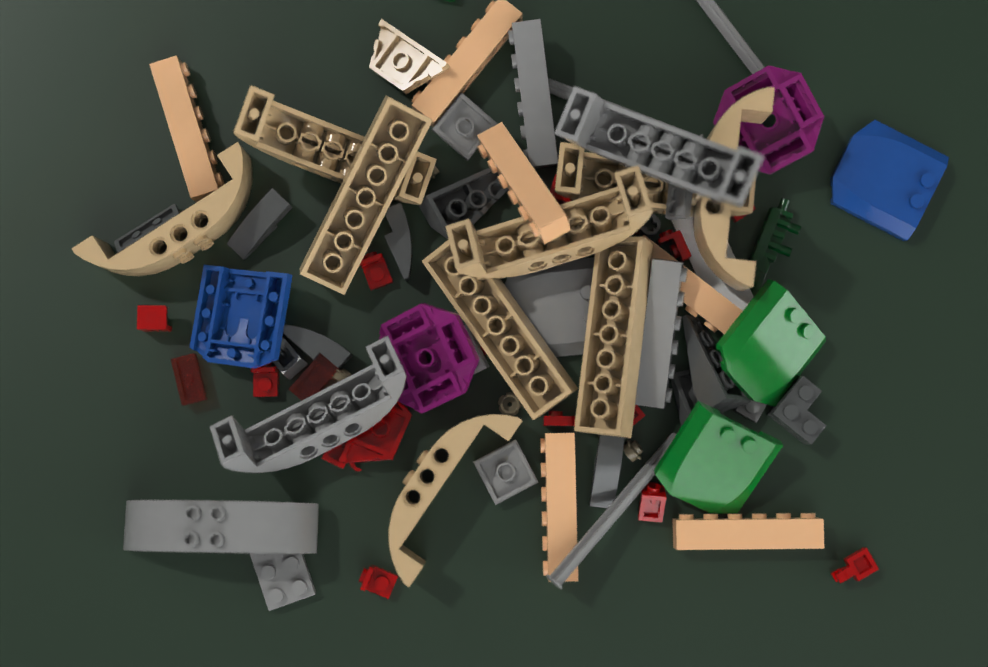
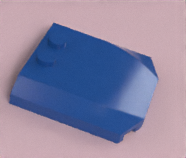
[830,120,949,242]
[190,265,293,369]

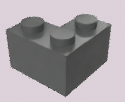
[767,376,827,445]

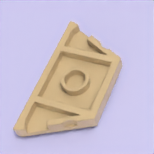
[369,19,450,94]

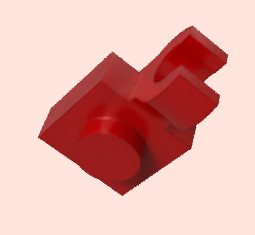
[831,547,879,583]

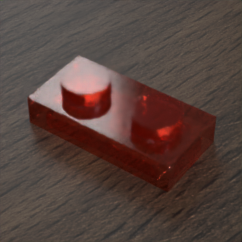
[171,353,208,406]
[289,353,339,401]

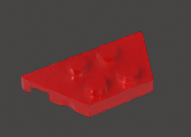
[339,401,412,463]

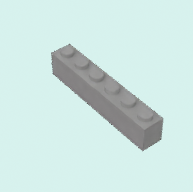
[508,19,558,168]
[635,258,688,409]

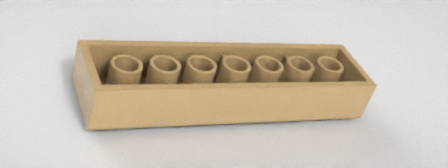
[299,95,433,295]
[574,236,654,438]
[422,239,578,420]

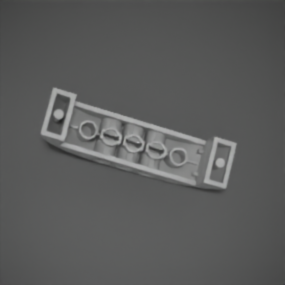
[554,86,764,207]
[210,336,406,473]
[123,500,319,553]

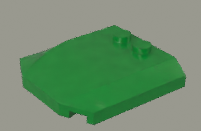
[716,279,826,406]
[653,401,783,514]

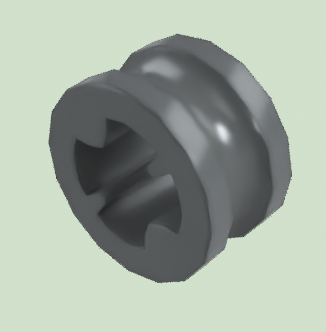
[639,214,661,237]

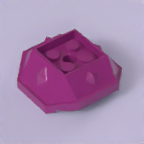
[713,65,824,175]
[379,303,480,414]

